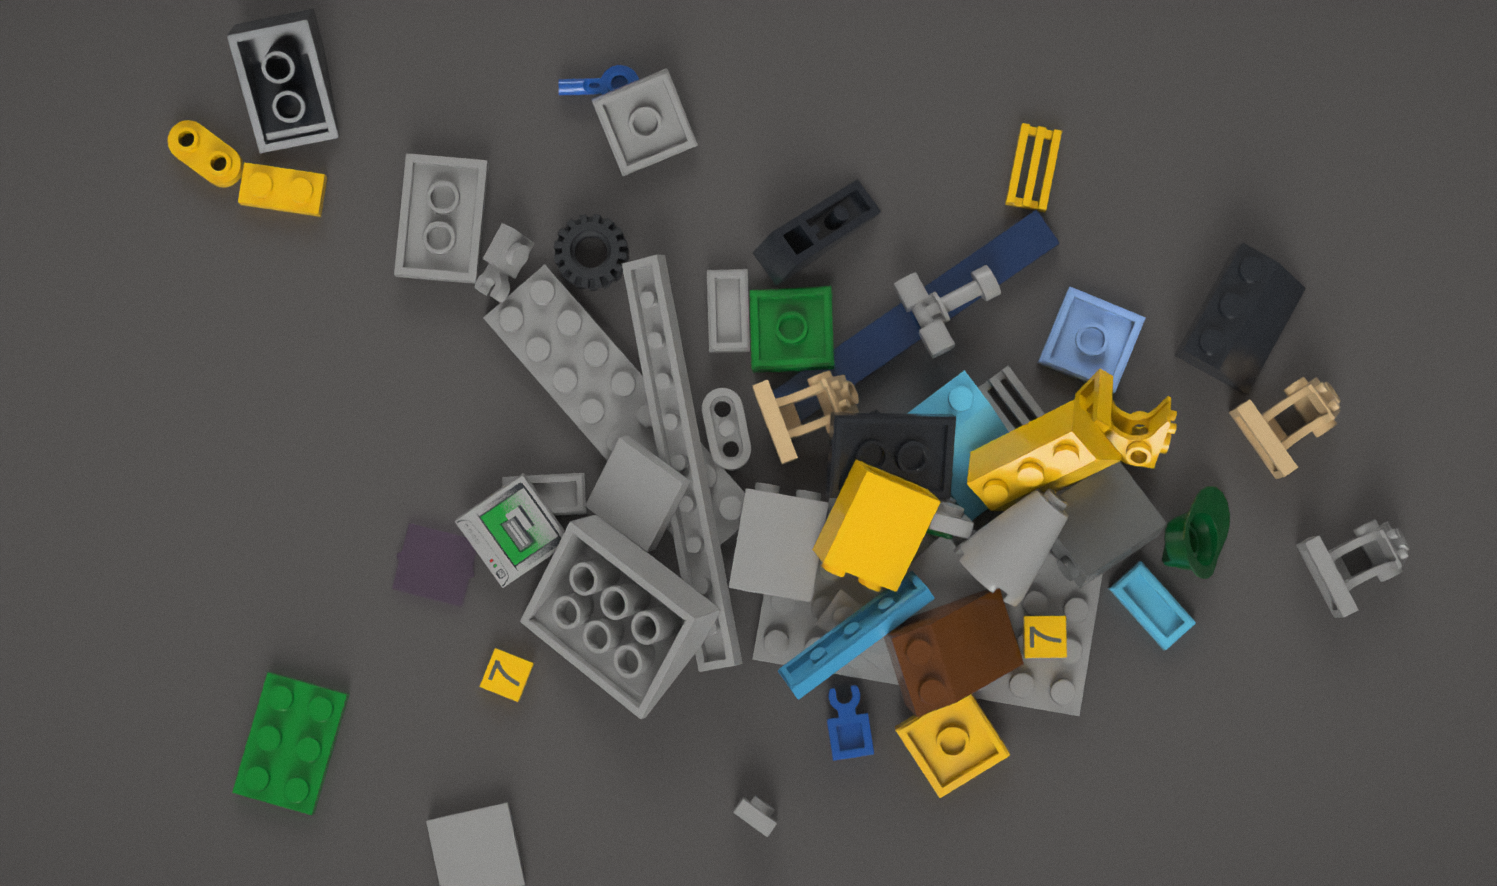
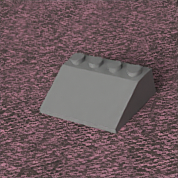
[520,515,721,720]

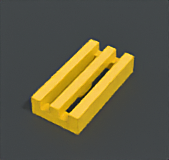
[1005,123,1062,213]

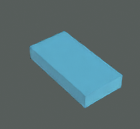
[1108,561,1196,650]

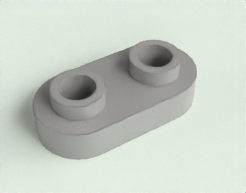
[702,388,751,470]

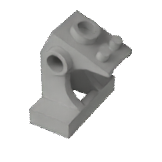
[1296,519,1410,618]

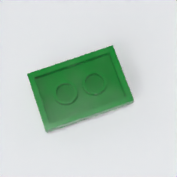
[232,672,350,815]

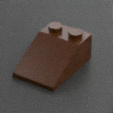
[884,588,1024,717]

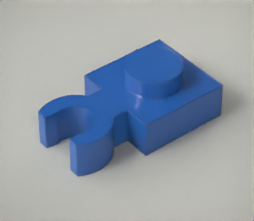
[827,685,874,761]

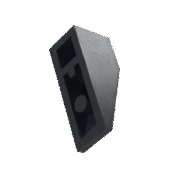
[753,179,882,286]

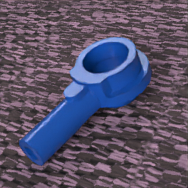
[558,65,639,95]

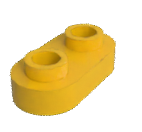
[167,120,244,187]

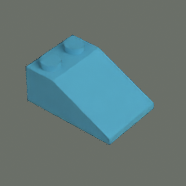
[908,370,1009,521]

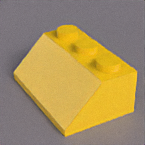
[967,399,1122,511]

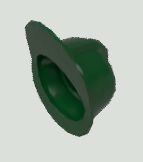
[1161,486,1230,579]

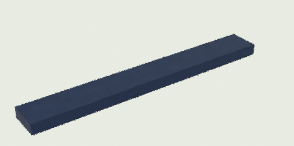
[772,210,1060,422]

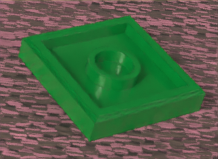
[750,286,835,373]

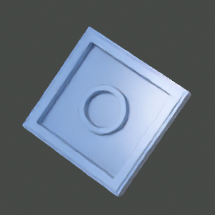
[1037,286,1146,394]

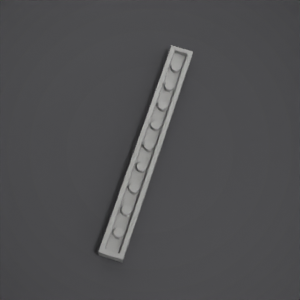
[622,254,743,672]

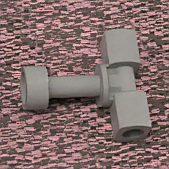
[893,265,1001,359]

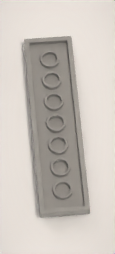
[483,265,745,546]

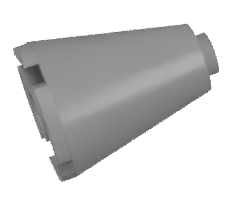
[954,488,1069,606]

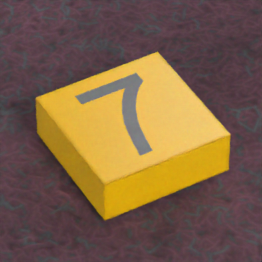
[1023,616,1067,658]
[479,648,534,702]

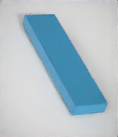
[778,571,935,700]

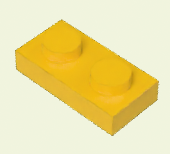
[238,162,328,217]

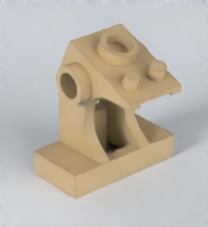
[752,371,859,465]
[1229,376,1341,479]

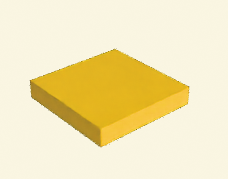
[895,694,1010,798]

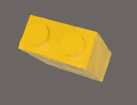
[812,460,941,592]

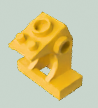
[1075,368,1177,469]

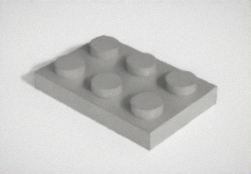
[394,153,489,284]

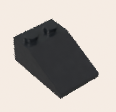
[227,9,340,153]

